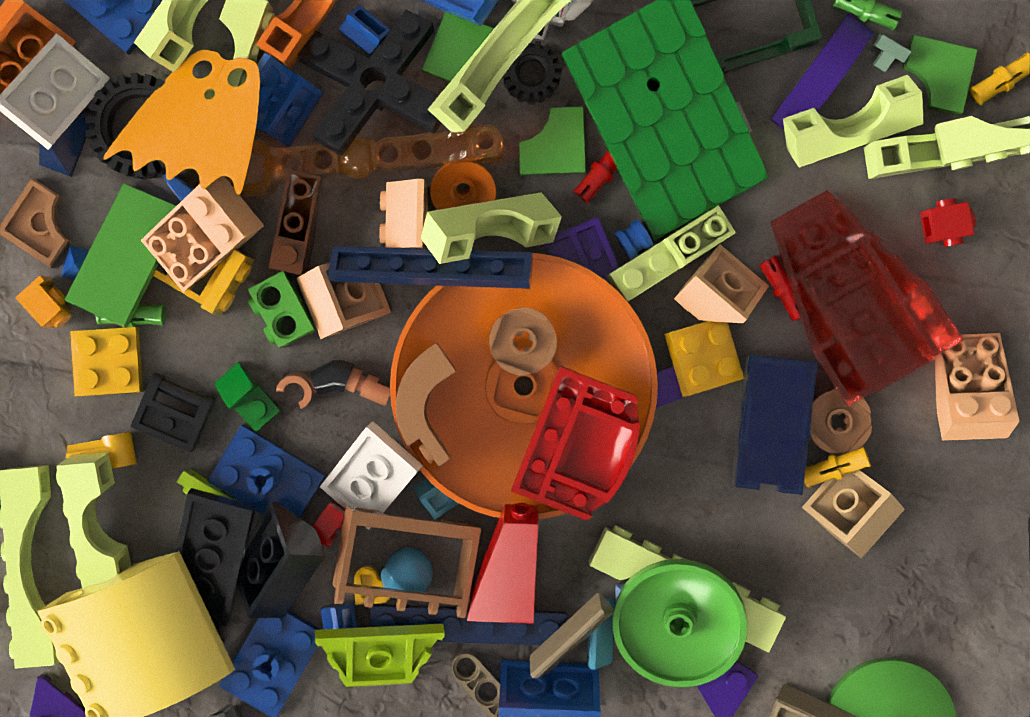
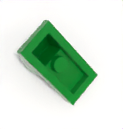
[214,362,282,432]

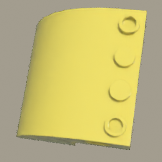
[37,551,235,717]

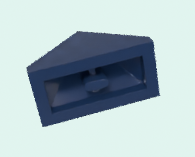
[39,112,91,177]

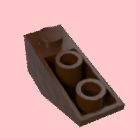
[269,169,322,275]

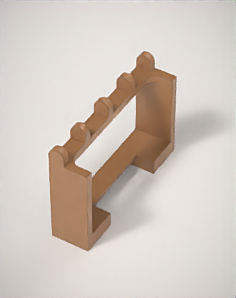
[332,506,481,618]

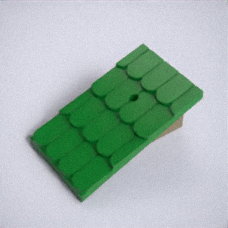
[562,0,768,242]

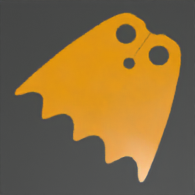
[104,50,260,195]

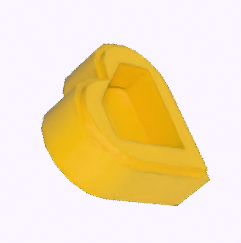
[354,565,390,605]

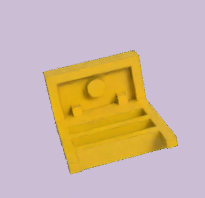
[153,249,255,315]

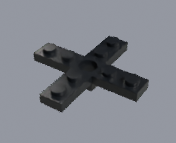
[297,10,442,156]

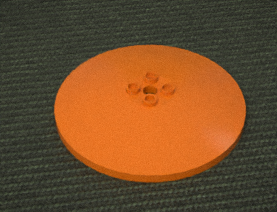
[390,253,658,519]

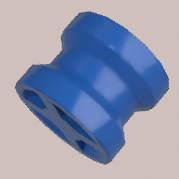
[614,219,654,260]

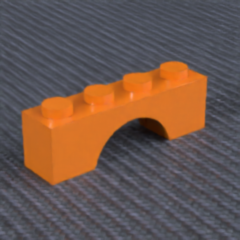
[256,0,338,70]

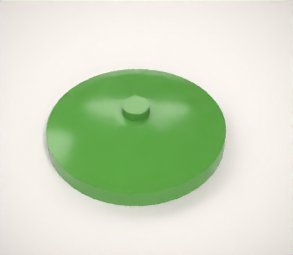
[613,559,747,687]
[827,658,956,717]

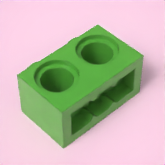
[248,271,317,348]

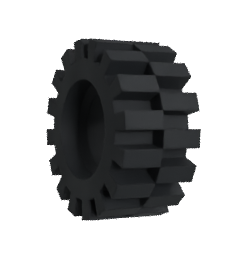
[503,40,561,104]

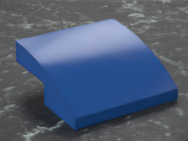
[256,53,323,147]

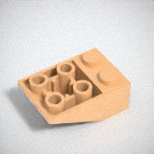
[141,176,264,292]
[934,333,1020,441]

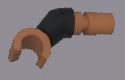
[276,360,390,409]

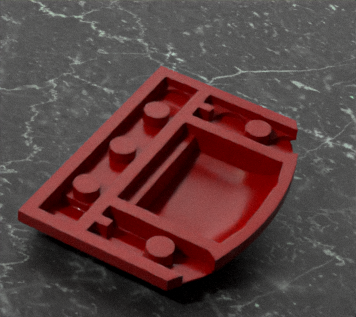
[511,366,640,521]

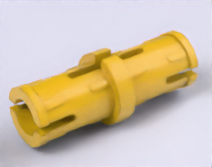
[969,52,1030,105]
[802,447,871,488]

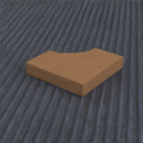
[0,177,72,268]

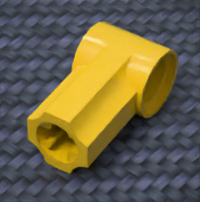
[66,432,137,469]

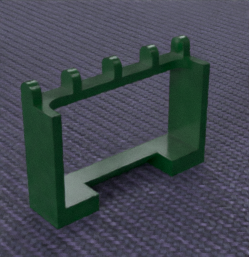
[690,0,822,73]

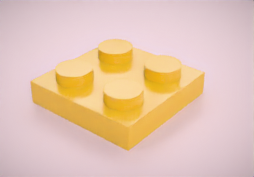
[664,321,744,397]
[70,327,143,396]

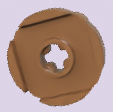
[489,307,557,375]
[806,389,872,454]

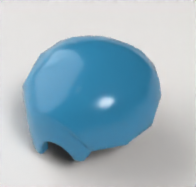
[381,547,433,601]

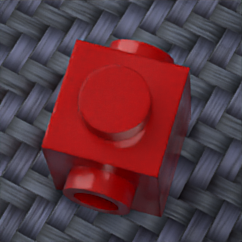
[920,198,976,247]

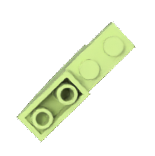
[606,205,736,302]

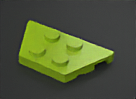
[315,624,445,687]

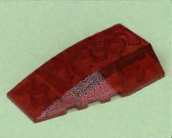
[770,190,964,407]

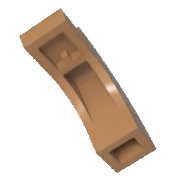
[396,343,457,466]

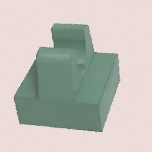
[873,33,911,72]

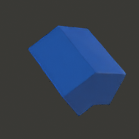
[339,5,391,57]
[320,602,357,629]

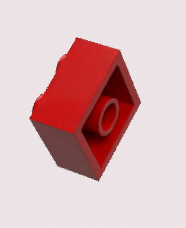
[312,500,345,547]

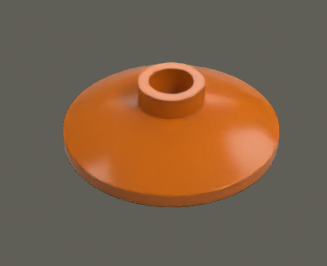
[430,160,496,210]

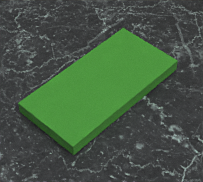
[65,183,176,328]

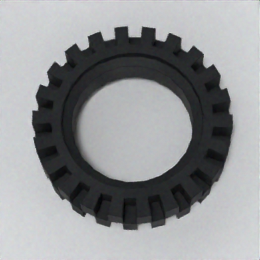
[85,73,166,179]

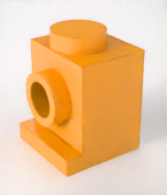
[15,276,72,328]

